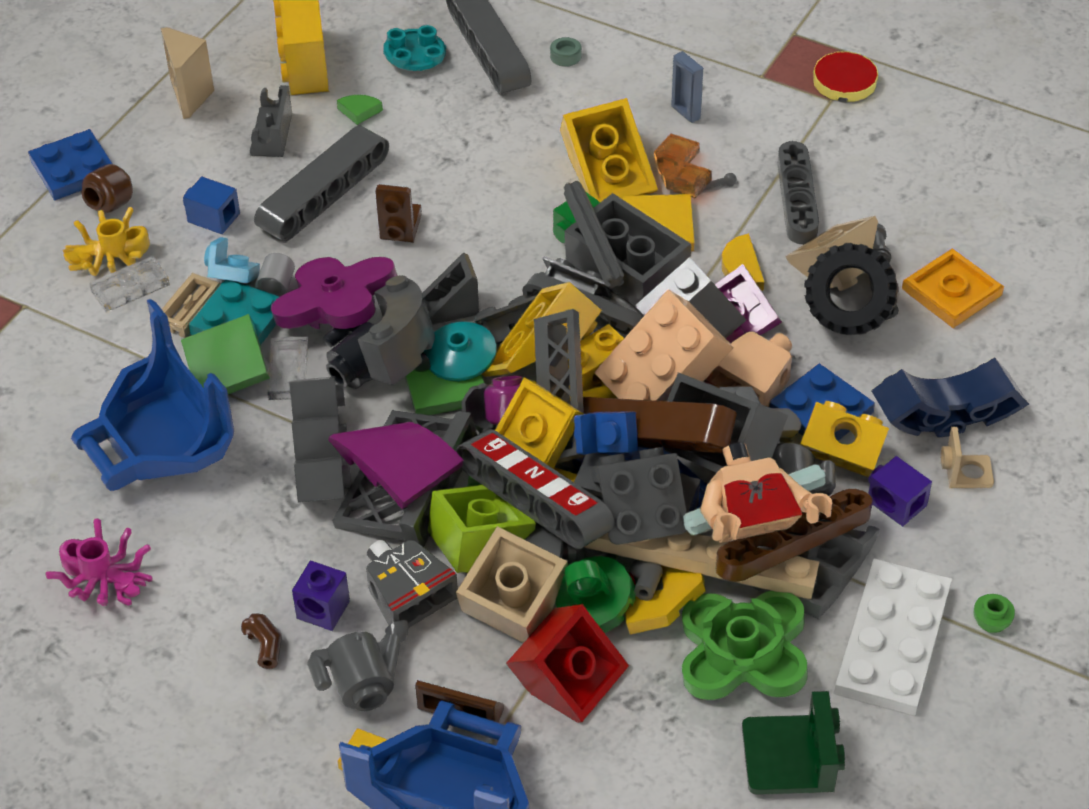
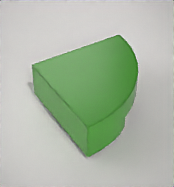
[337,95,383,125]

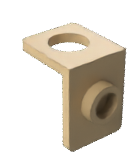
[941,427,994,488]

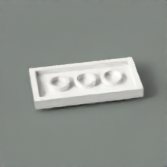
[834,559,952,716]

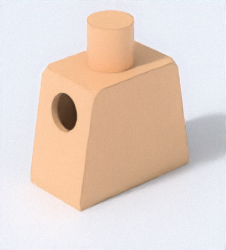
[706,332,792,407]

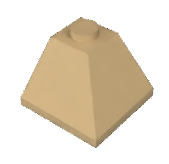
[785,216,878,291]

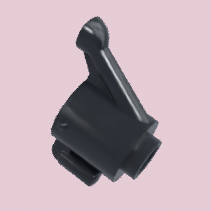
[323,322,431,389]

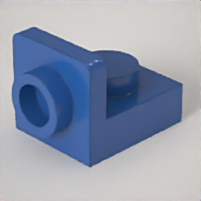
[574,412,638,455]

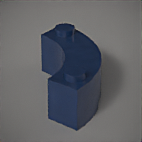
[871,357,1029,437]

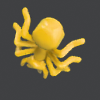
[63,207,150,276]

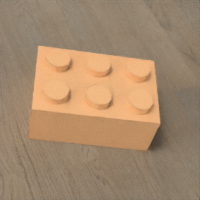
[594,289,734,401]

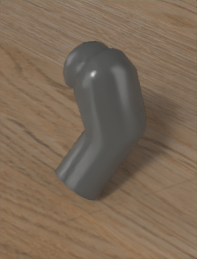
[630,560,663,601]

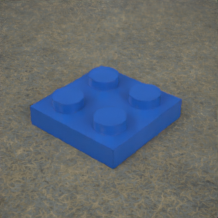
[28,129,112,201]
[769,363,875,441]

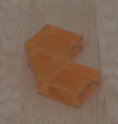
[654,133,712,198]

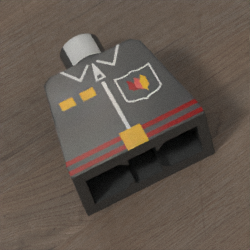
[366,540,458,628]

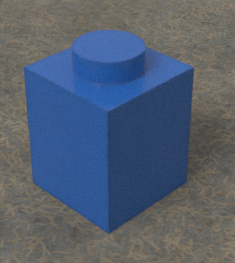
[183,176,240,234]

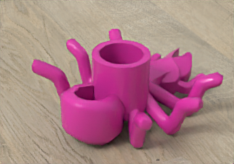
[45,518,153,606]

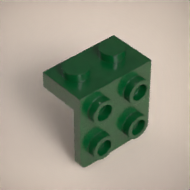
[742,691,845,795]

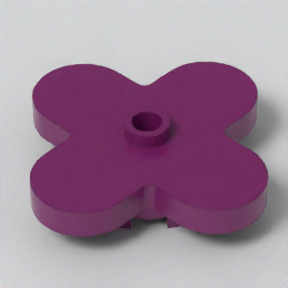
[271,257,398,329]

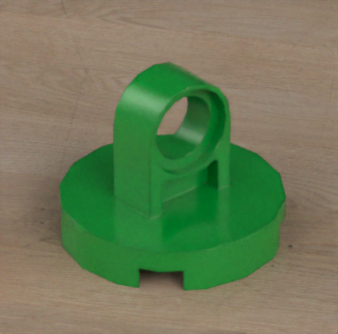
[555,556,636,633]

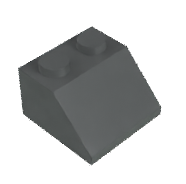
[635,257,746,339]

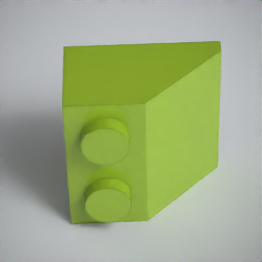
[428,485,536,573]

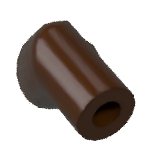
[241,613,282,669]

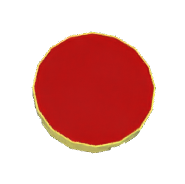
[813,51,879,102]

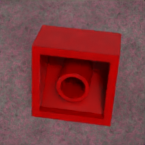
[506,604,629,723]

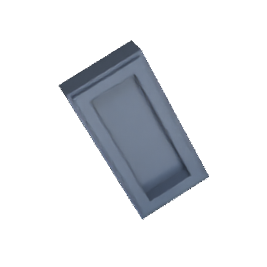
[671,51,704,123]

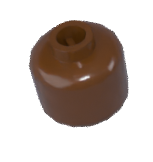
[81,164,133,214]

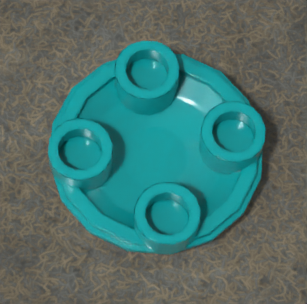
[383,25,446,71]

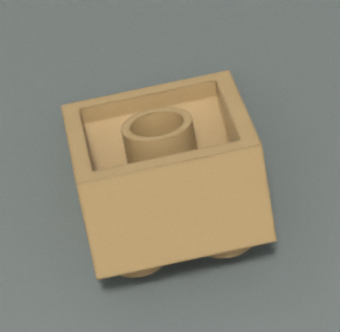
[456,526,568,643]

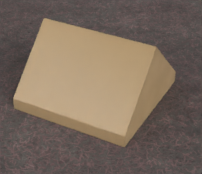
[161,27,214,119]

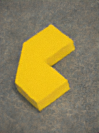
[625,565,706,635]

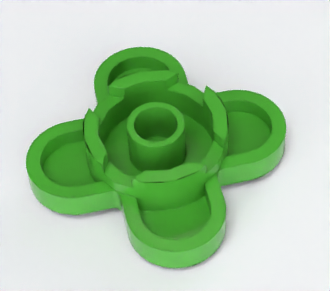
[682,591,808,700]

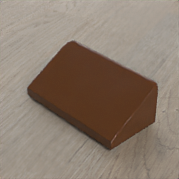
[415,680,504,723]

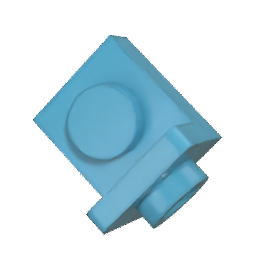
[204,237,260,283]

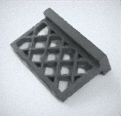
[332,410,477,547]

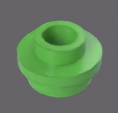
[973,594,1015,633]

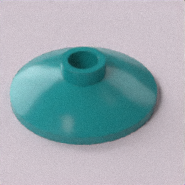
[424,322,497,381]

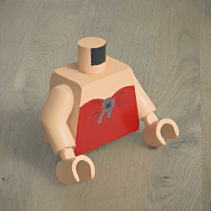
[700,442,832,543]

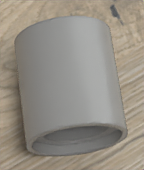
[255,253,295,297]

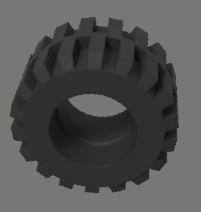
[804,243,899,336]

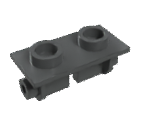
[540,256,612,299]
[473,295,537,345]

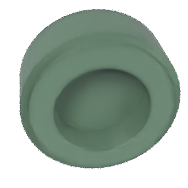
[550,37,582,66]

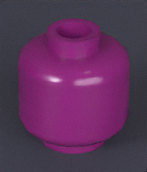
[484,376,522,426]

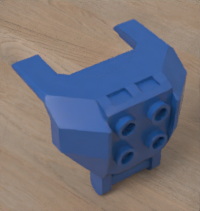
[71,299,235,491]
[339,701,529,809]

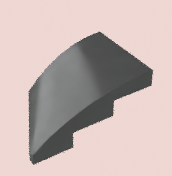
[749,519,880,619]

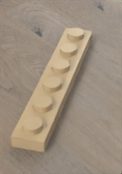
[585,531,819,600]

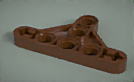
[715,489,873,582]

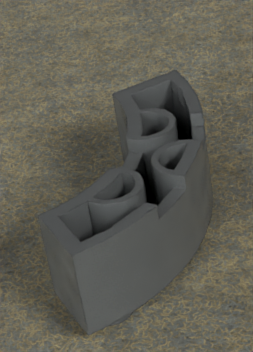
[357,275,435,385]

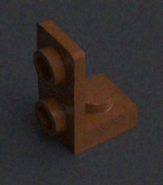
[375,184,422,243]

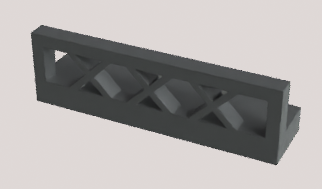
[534,309,586,471]

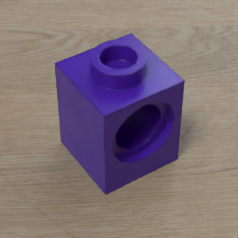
[868,456,932,527]
[292,560,350,631]

